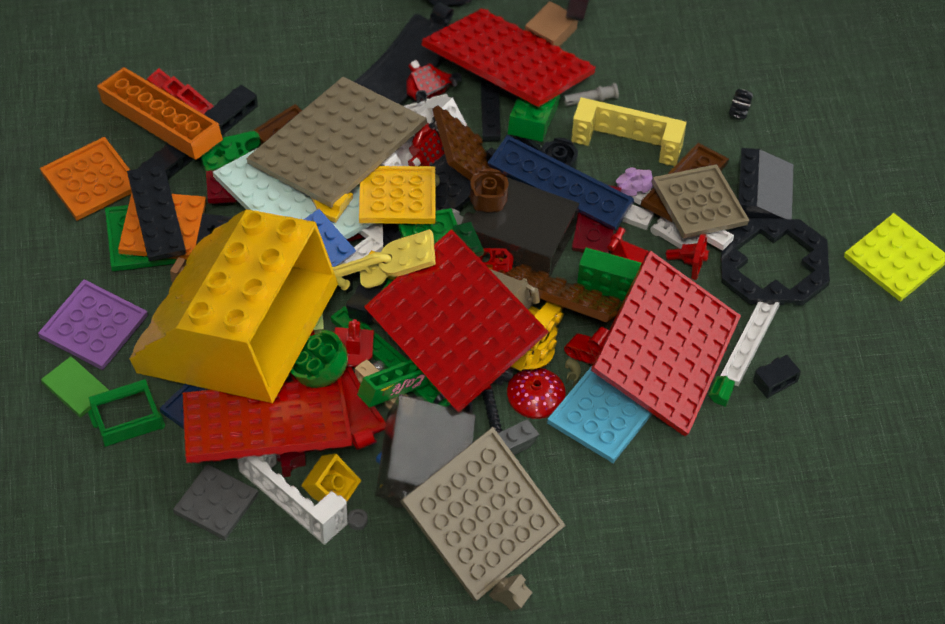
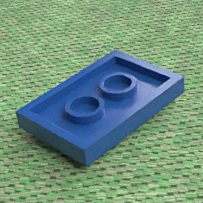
[303,209,356,267]

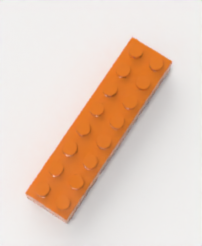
[97,67,223,160]

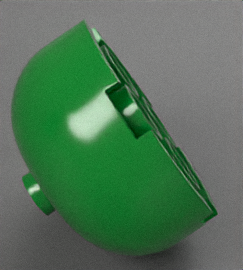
[290,330,348,388]

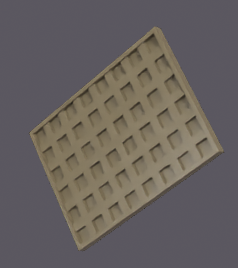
[246,77,427,208]

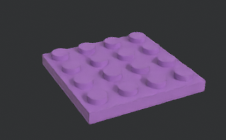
[38,279,148,370]

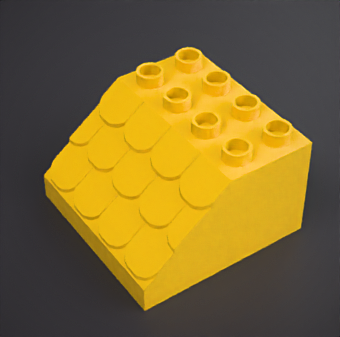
[129,209,338,403]

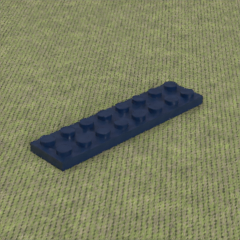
[488,135,634,230]

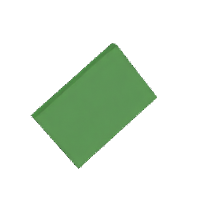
[41,357,109,418]

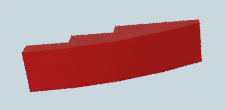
[147,68,214,114]

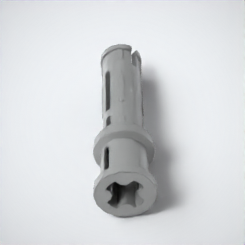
[564,83,619,107]

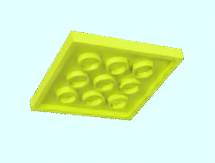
[844,213,945,302]

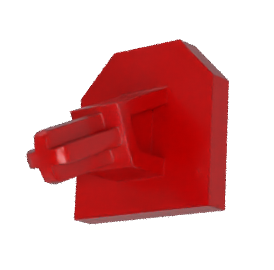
[666,233,709,280]
[335,319,374,367]

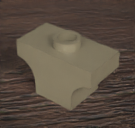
[489,574,532,611]

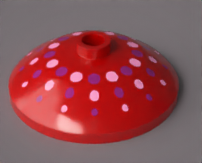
[507,368,566,419]

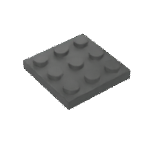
[173,464,259,540]

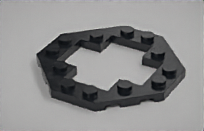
[721,218,830,305]

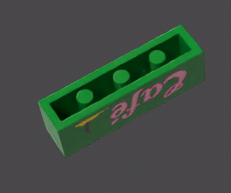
[357,359,429,408]

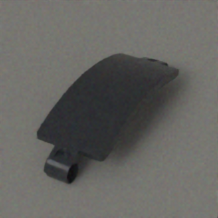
[354,2,454,105]

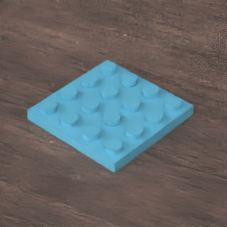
[547,366,652,463]

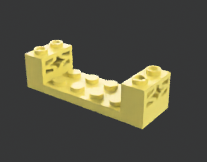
[571,97,687,166]

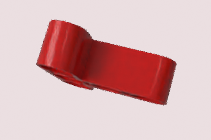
[564,327,609,364]

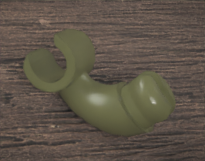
[565,358,581,387]

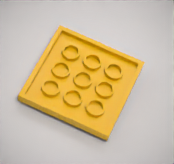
[359,166,436,224]

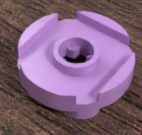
[616,168,653,196]

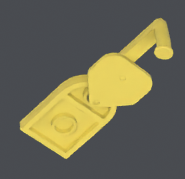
[332,229,436,291]

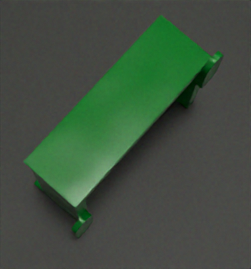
[88,379,165,447]

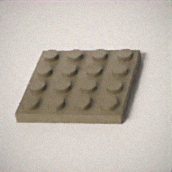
[651,164,750,239]

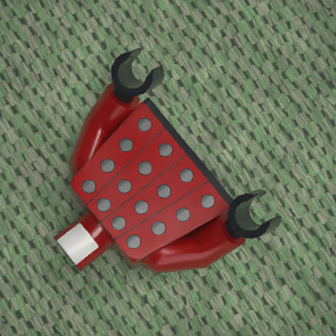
[406,60,462,103]
[408,117,445,166]

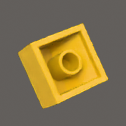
[301,454,361,503]

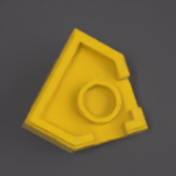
[311,192,353,223]

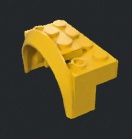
[511,301,564,371]

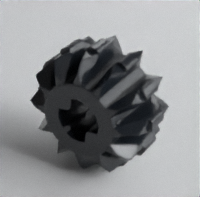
[729,89,753,120]

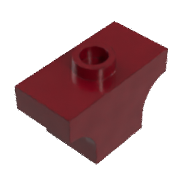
[276,451,306,477]

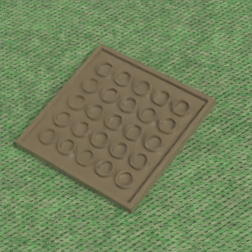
[400,427,565,601]

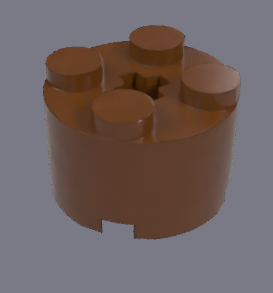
[470,168,508,212]

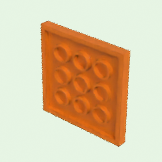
[40,137,132,221]
[118,193,206,260]

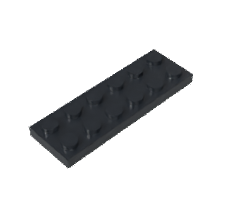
[127,164,186,262]

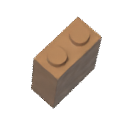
[525,1,578,47]

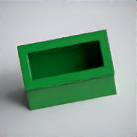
[709,376,735,407]

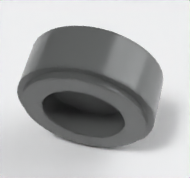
[347,509,368,530]

